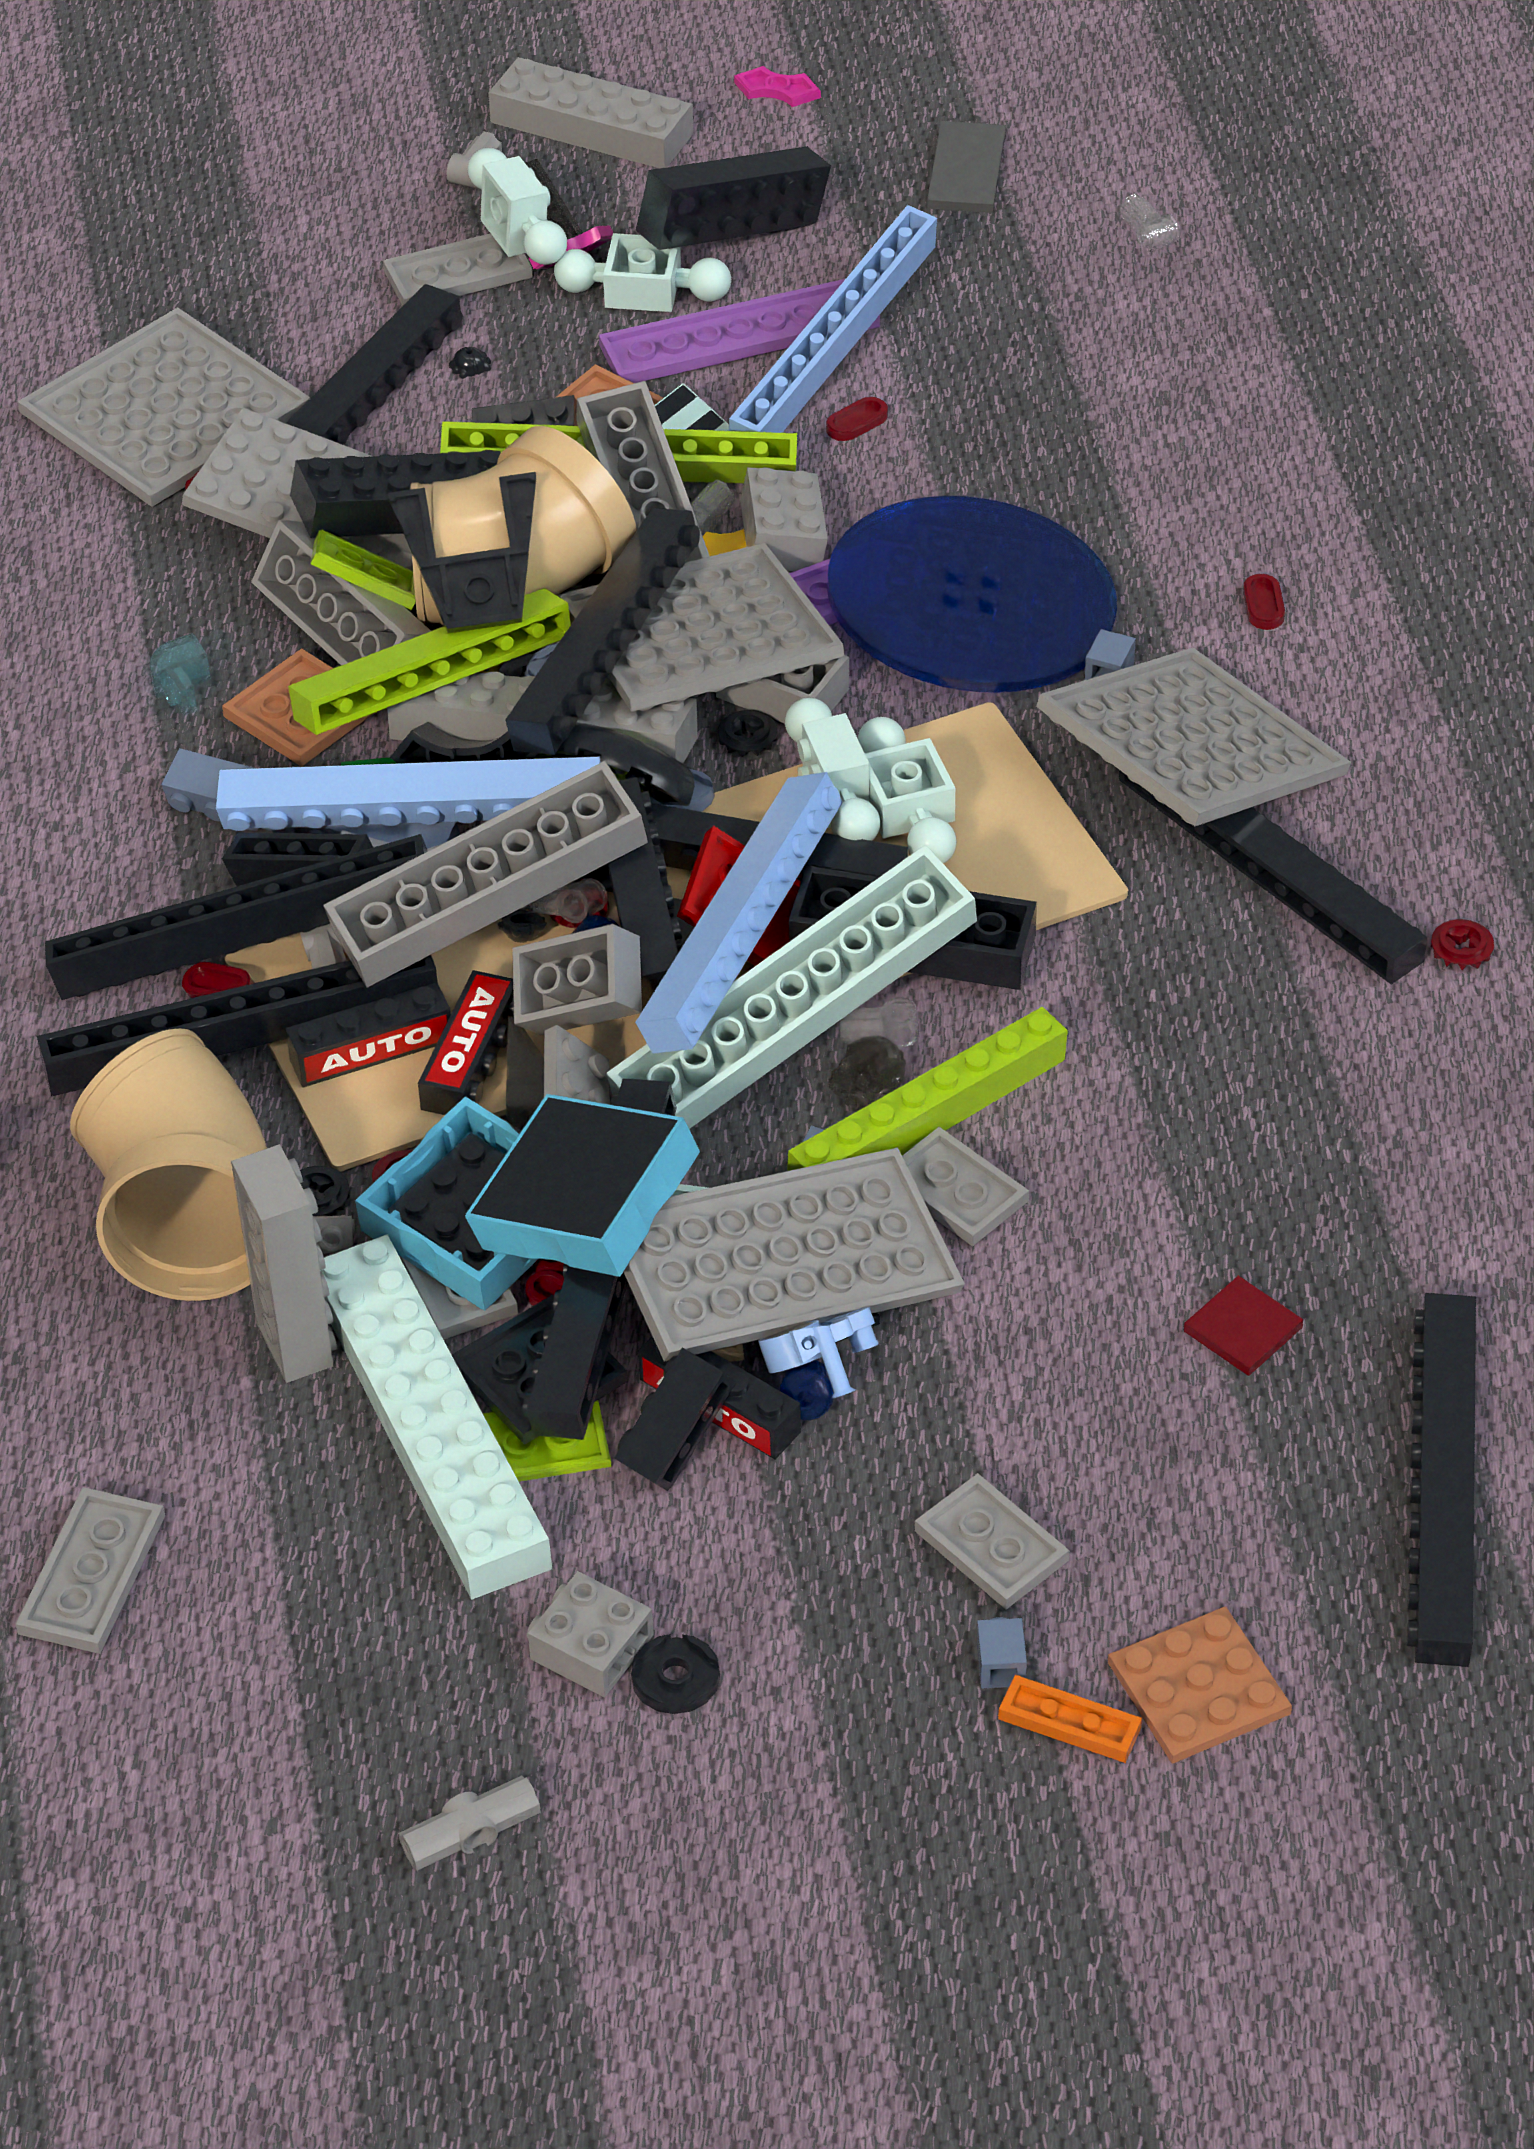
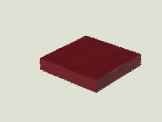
[1184,1275,1303,1376]

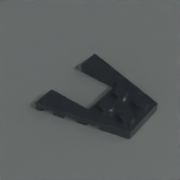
[388,472,536,633]

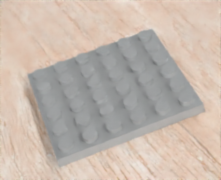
[18,307,310,507]
[559,543,844,712]
[1036,648,1351,826]

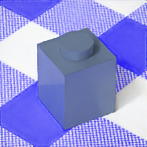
[1085,629,1136,680]
[977,1617,1027,1688]

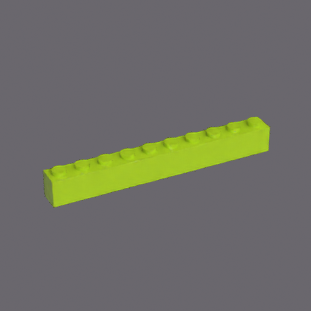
[440,421,797,483]

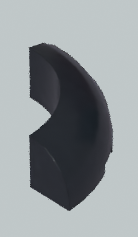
[390,722,540,764]
[546,722,695,806]

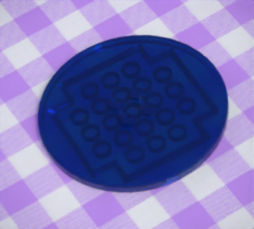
[826,496,1117,693]

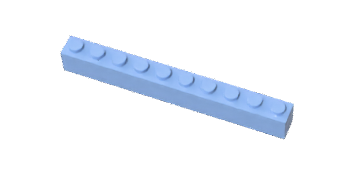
[729,205,937,433]
[216,757,601,831]
[635,772,842,1054]

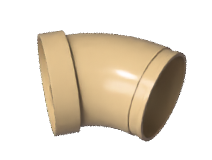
[410,426,637,626]
[70,1029,267,1301]

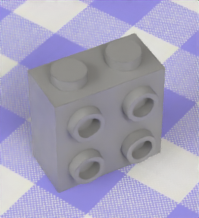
[527,1571,654,1698]

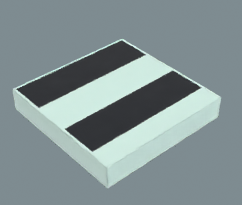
[654,383,729,431]

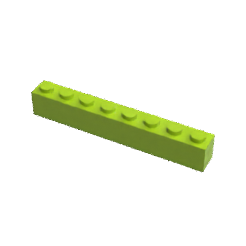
[288,588,571,735]
[787,1007,1068,1171]

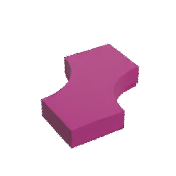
[734,66,821,107]
[529,225,613,270]

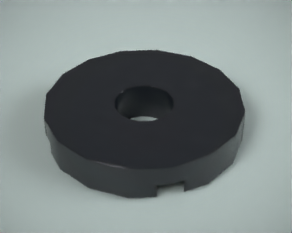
[631,1634,720,1714]

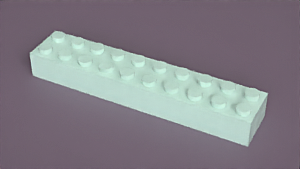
[607,845,977,1129]
[320,1234,552,1600]

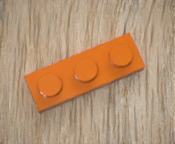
[998,1675,1142,1763]

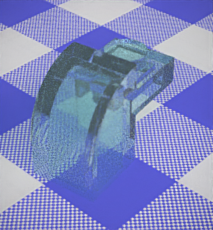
[150,633,211,716]

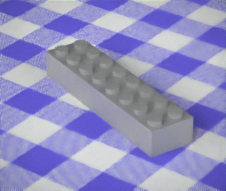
[387,672,698,763]
[324,761,648,987]

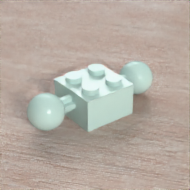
[468,148,567,265]
[554,233,731,312]
[785,697,880,841]
[858,717,957,864]

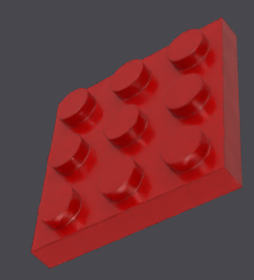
[677,825,801,966]

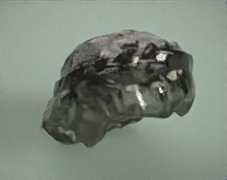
[828,1035,906,1112]

